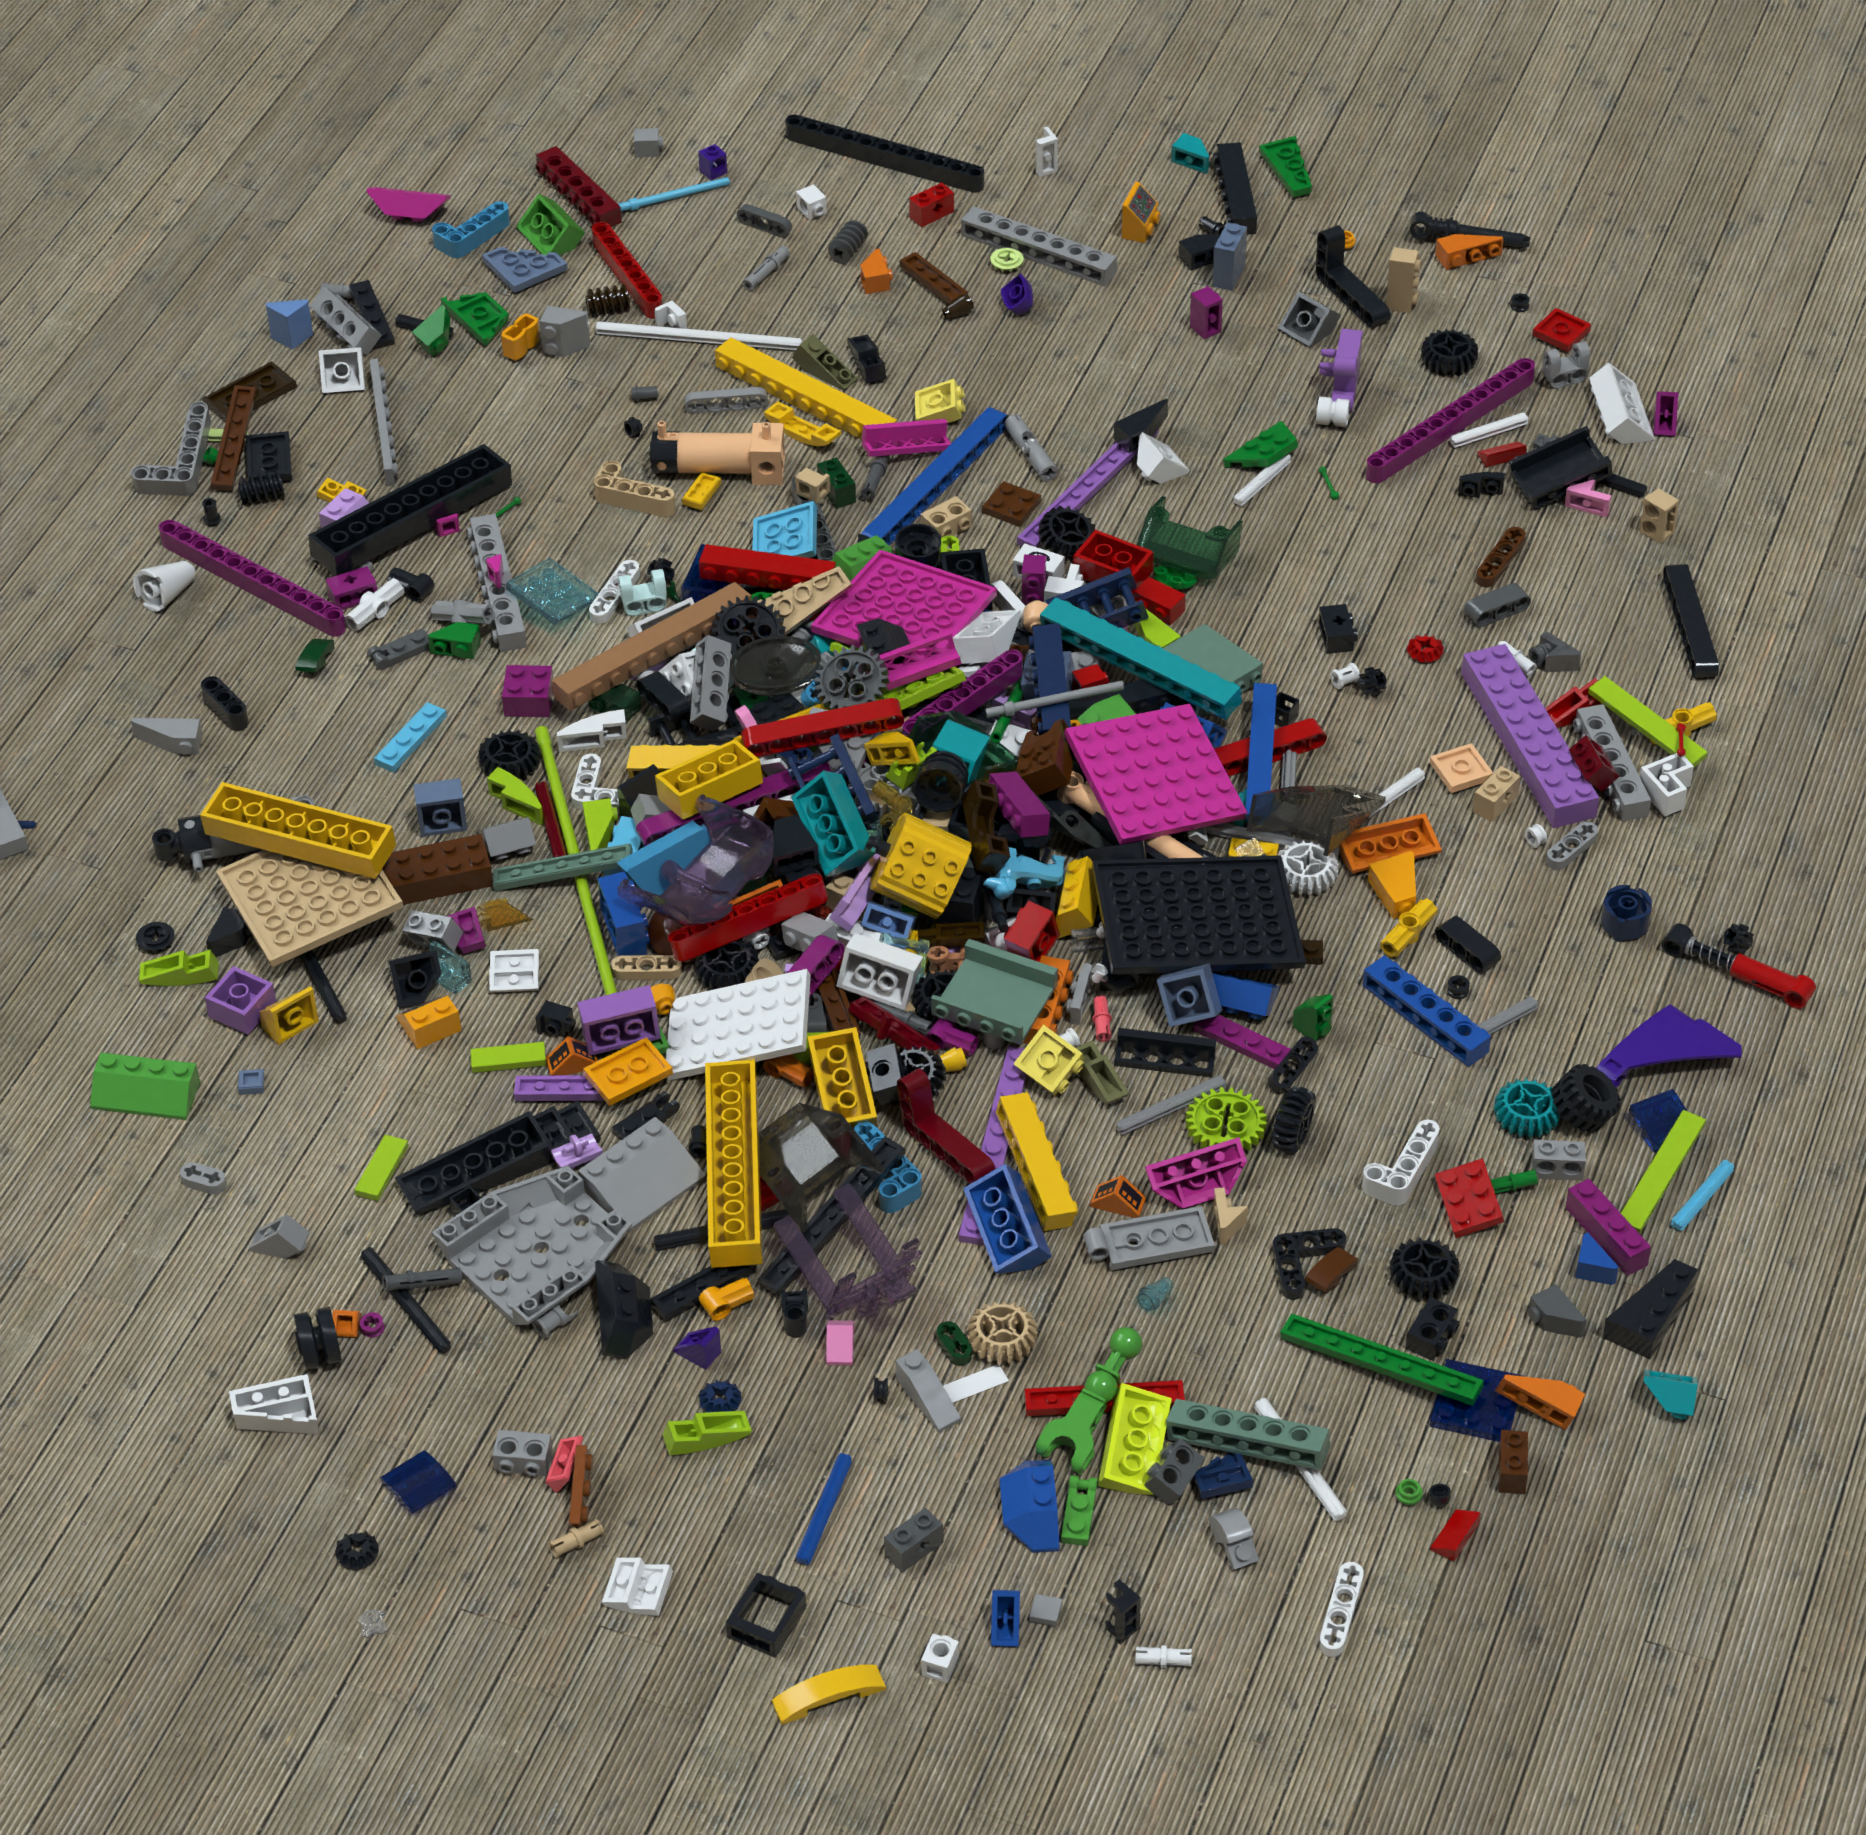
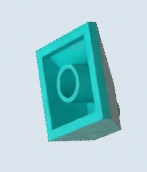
[1644,1369,1698,1419]

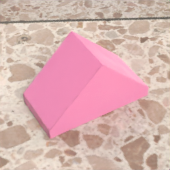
[826,1320,855,1366]

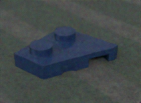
[1193,1452,1253,1499]

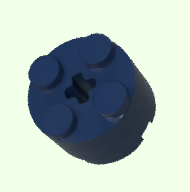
[1601,885,1652,942]

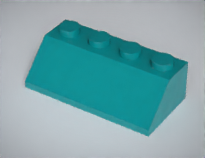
[791,771,876,877]

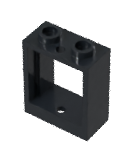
[726,1573,807,1658]

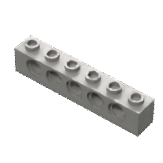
[1573,704,1651,821]

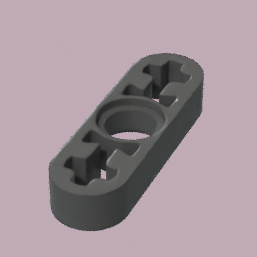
[737,204,792,237]

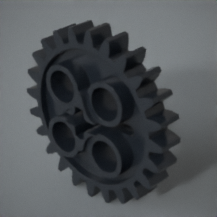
[712,595,786,667]

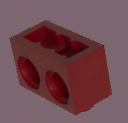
[1569,735,1620,791]

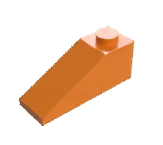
[1495,1374,1585,1430]

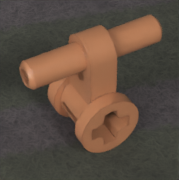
[927,946,965,974]

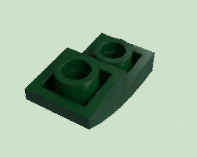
[295,638,335,674]

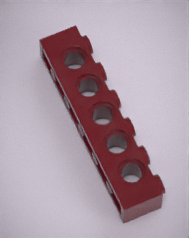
[535,146,622,227]

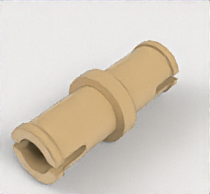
[548,1519,604,1558]

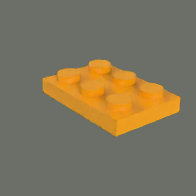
[583,1037,673,1106]

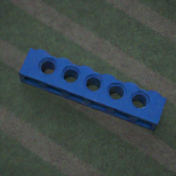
[1363,955,1491,1067]

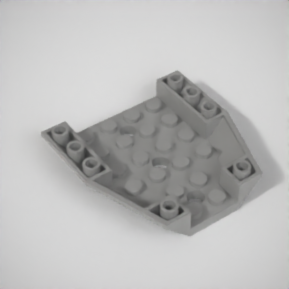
[432,1166,632,1325]

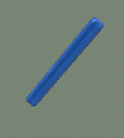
[796,1453,852,1565]

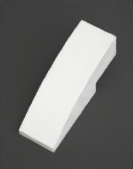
[557,709,627,752]

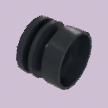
[895,524,941,569]
[913,751,969,813]

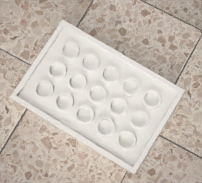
[666,969,810,1081]

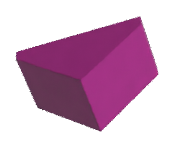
[1653,391,1679,436]

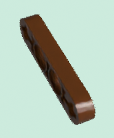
[1476,527,1526,588]

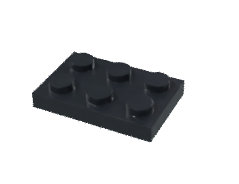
[246,431,292,481]

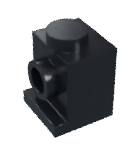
[535,1000,576,1038]

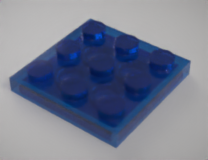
[1430,1359,1523,1442]

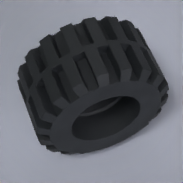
[1552,1064,1621,1133]

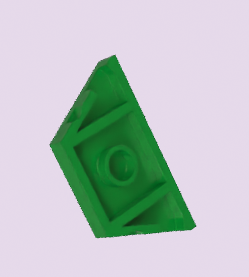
[440,292,509,346]
[1223,421,1298,467]

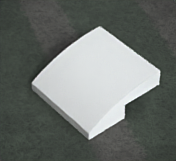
[489,949,539,993]
[602,1558,673,1616]

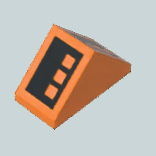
[546,1036,598,1076]
[1090,1175,1146,1218]

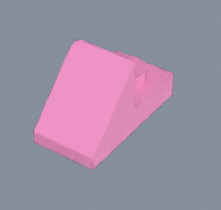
[1565,480,1611,517]

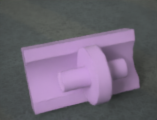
[551,1134,603,1171]

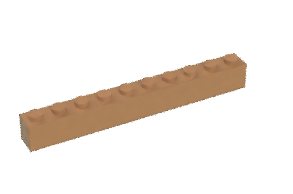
[552,582,752,711]

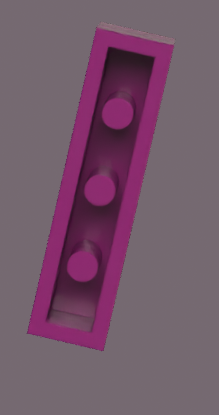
[989,772,1050,837]
[1565,1178,1651,1276]

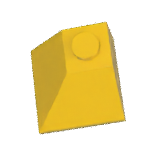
[259,986,319,1045]

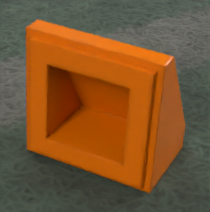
[332,1310,362,1337]

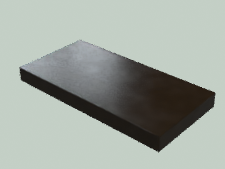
[202,361,297,422]

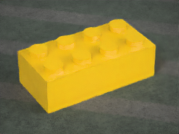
[655,739,763,820]
[807,1027,877,1138]

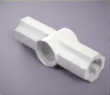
[344,578,405,632]

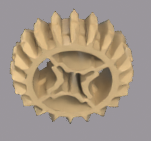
[967,1300,1037,1366]

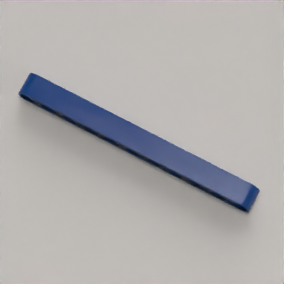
[861,407,1009,546]

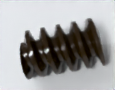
[585,284,630,316]

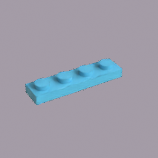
[374,702,447,773]

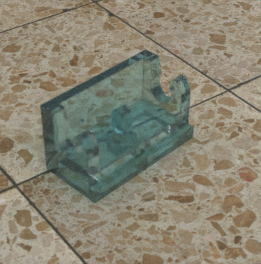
[422,941,472,994]

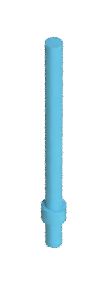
[618,177,730,212]

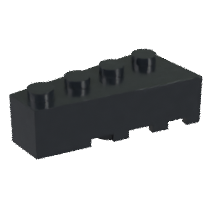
[1603,1259,1699,1359]

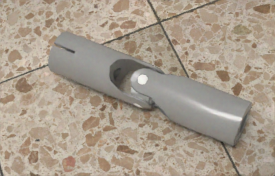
[1004,414,1058,481]

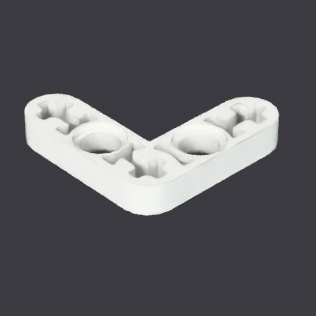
[571,754,620,813]

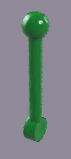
[1318,466,1339,500]
[496,497,521,518]

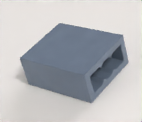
[1213,222,1247,291]

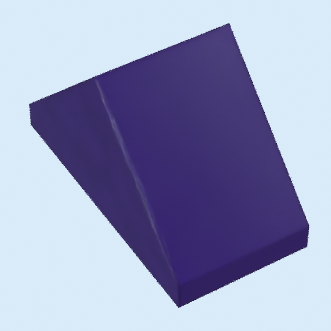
[673,1326,721,1370]

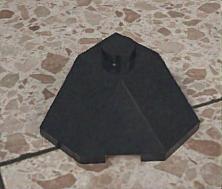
[387,950,442,1008]

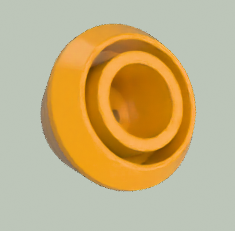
[650,983,675,1015]

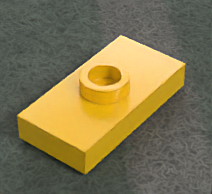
[682,472,721,510]

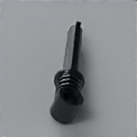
[1410,211,1531,248]

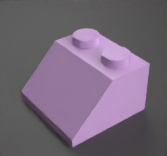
[319,488,369,528]

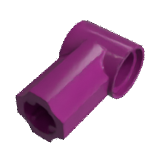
[926,1018,979,1056]

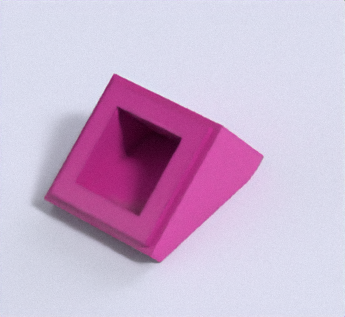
[434,513,460,537]
[486,554,503,588]

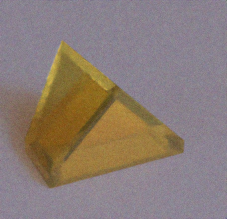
[478,898,533,932]

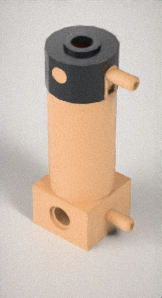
[650,421,785,485]

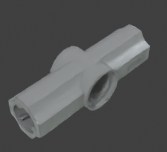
[431,600,495,625]

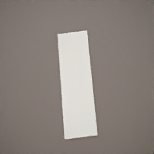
[922,1364,1009,1414]

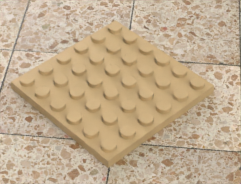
[216,813,404,967]

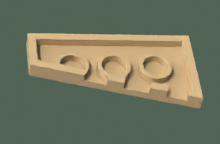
[757,566,853,636]

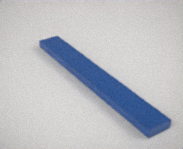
[1245,683,1277,821]

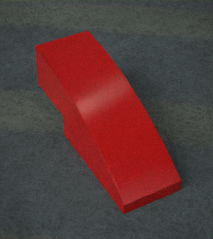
[1545,678,1605,728]

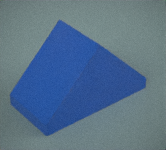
[1576,1232,1619,1285]
[991,1590,1020,1646]

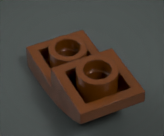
[1305,1247,1359,1292]

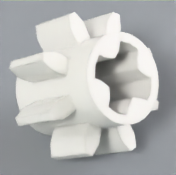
[742,927,771,950]

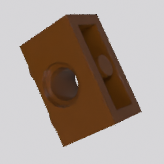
[1498,1430,1528,1494]

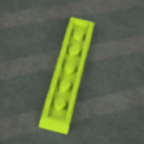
[1588,676,1708,768]
[1621,1110,1706,1234]

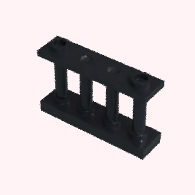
[648,692,744,746]

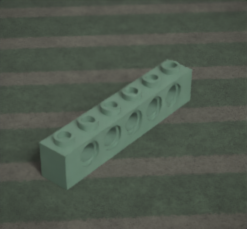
[1166,1399,1330,1470]

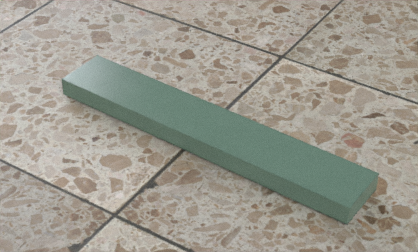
[493,843,633,891]

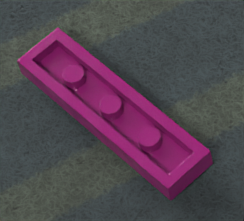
[1193,1015,1290,1069]

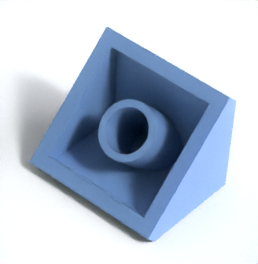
[266,299,313,350]

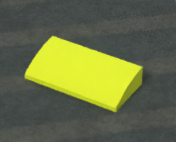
[1097,1383,1172,1495]

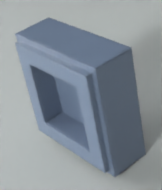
[238,1069,265,1095]

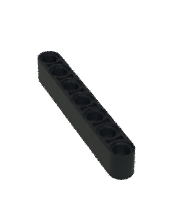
[1663,564,1719,678]

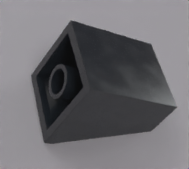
[928,867,983,929]

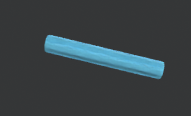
[1671,1160,1734,1231]

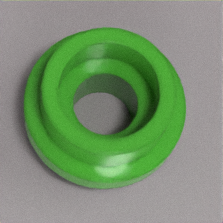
[1395,1479,1423,1505]

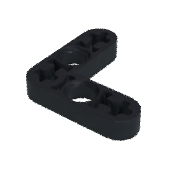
[1272,1228,1346,1300]

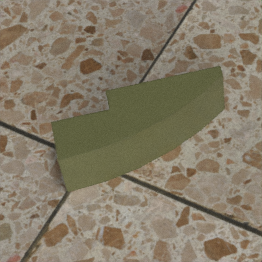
[1075,1040,1129,1105]

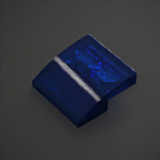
[1629,1089,1687,1153]
[380,1450,457,1514]

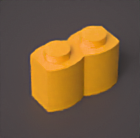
[501,313,541,360]

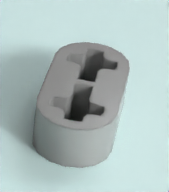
[180,1162,227,1194]

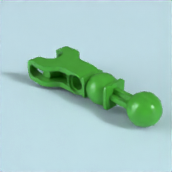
[1036,1327,1143,1475]

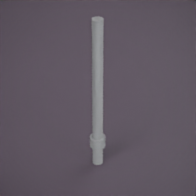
[985,681,1124,718]

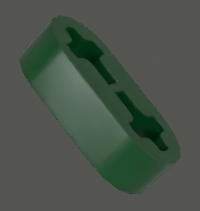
[936,1321,972,1366]

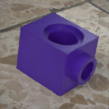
[698,144,728,180]

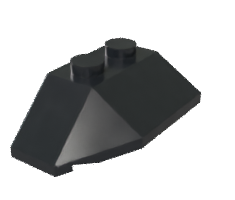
[595,1260,653,1359]

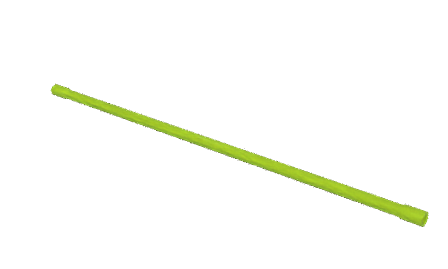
[535,726,625,1050]

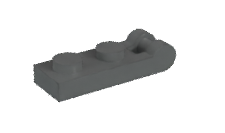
[367,628,430,670]

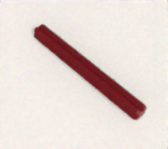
[535,781,567,857]

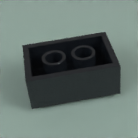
[940,548,993,611]

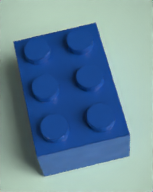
[597,871,650,956]

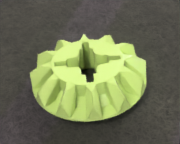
[990,248,1023,272]

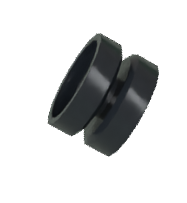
[293,1306,342,1370]

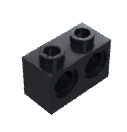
[1405,1297,1460,1361]

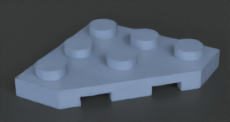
[482,247,568,293]

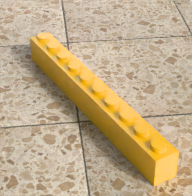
[715,337,897,440]

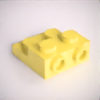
[915,379,965,423]
[1014,1025,1085,1096]

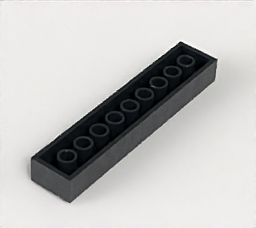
[308,444,512,576]

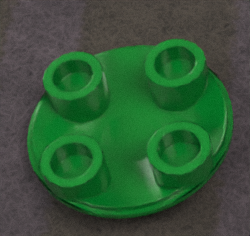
[1153,559,1198,589]

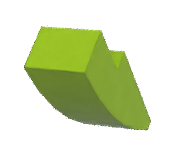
[487,767,544,825]
[139,950,219,986]
[663,1411,752,1455]

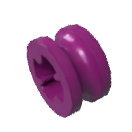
[360,1312,385,1338]

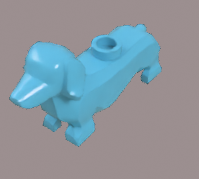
[983,847,1065,900]

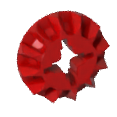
[1407,634,1444,662]

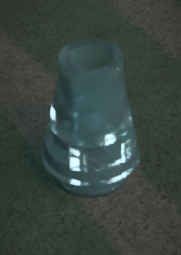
[1137,1277,1173,1311]

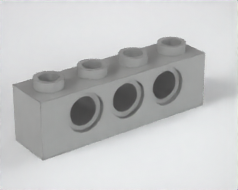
[310,286,382,355]
[690,635,732,732]

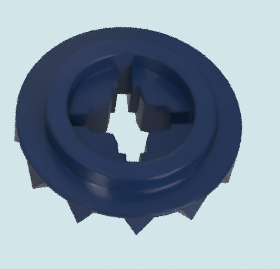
[699,1379,741,1412]

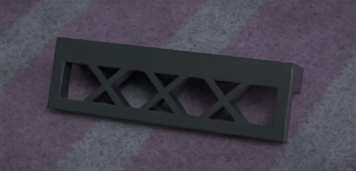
[1114,1028,1217,1078]

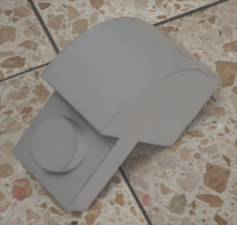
[1208,1508,1259,1570]

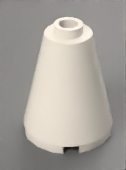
[133,561,195,612]

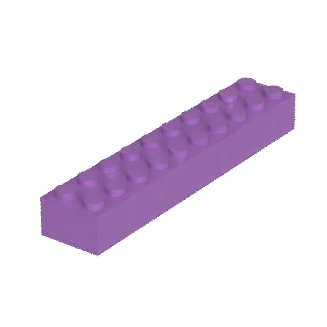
[1461,644,1599,828]

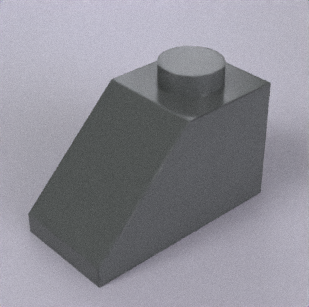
[1528,1284,1587,1338]

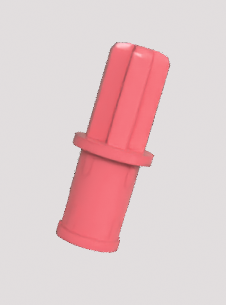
[1092,996,1112,1042]

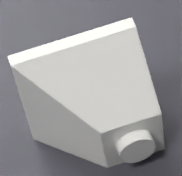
[1137,432,1190,484]

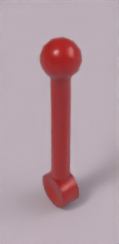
[1676,723,1686,757]

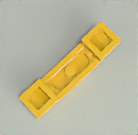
[764,401,842,446]
[772,1664,886,1725]

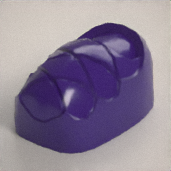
[1001,273,1034,315]

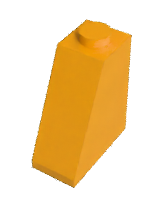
[1368,851,1416,919]

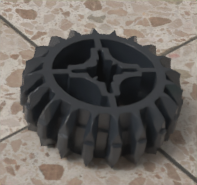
[1421,329,1478,377]
[1037,505,1096,561]
[478,729,541,780]
[694,939,759,990]
[912,969,957,1024]
[885,1045,947,1107]
[1272,1086,1316,1154]
[1390,1236,1460,1301]

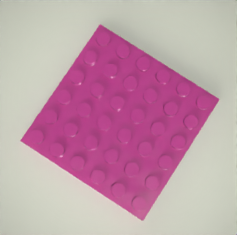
[811,550,997,656]
[1064,704,1248,845]

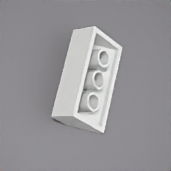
[1589,362,1655,444]

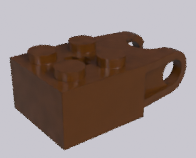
[1016,719,1074,796]

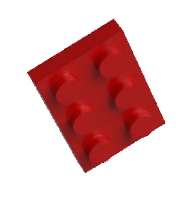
[1435,1158,1505,1238]

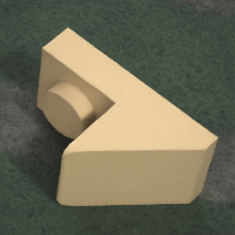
[1213,1188,1248,1244]

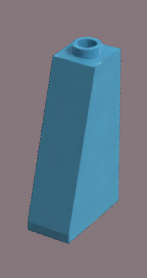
[617,821,716,902]

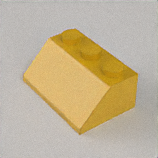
[1055,856,1098,939]

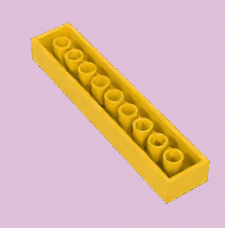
[705,1059,763,1268]

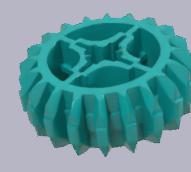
[1494,1077,1561,1139]

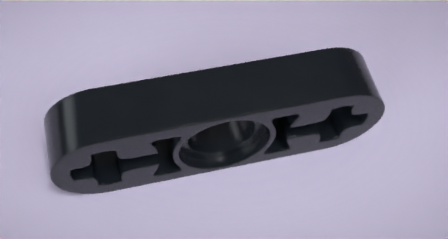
[1267,1036,1318,1093]

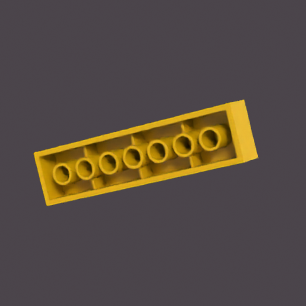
[200,782,396,879]

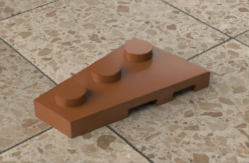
[569,1445,593,1528]

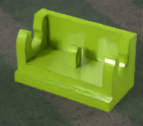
[885,742,937,789]

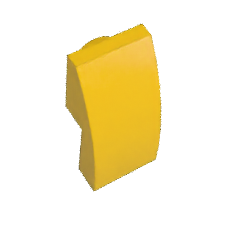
[316,478,367,502]

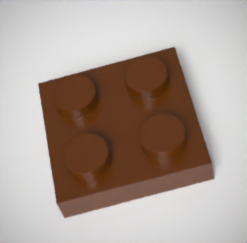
[982,481,1041,527]

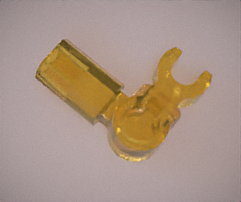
[871,779,913,832]

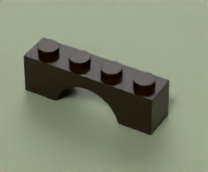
[961,780,1011,875]

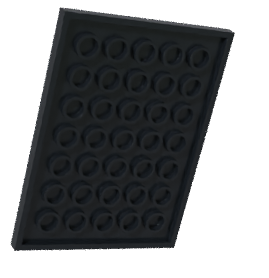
[1091,855,1306,974]

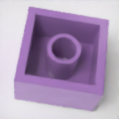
[205,966,277,1035]

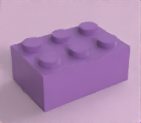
[577,985,661,1056]

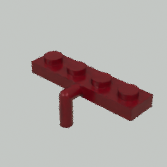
[848,996,941,1054]

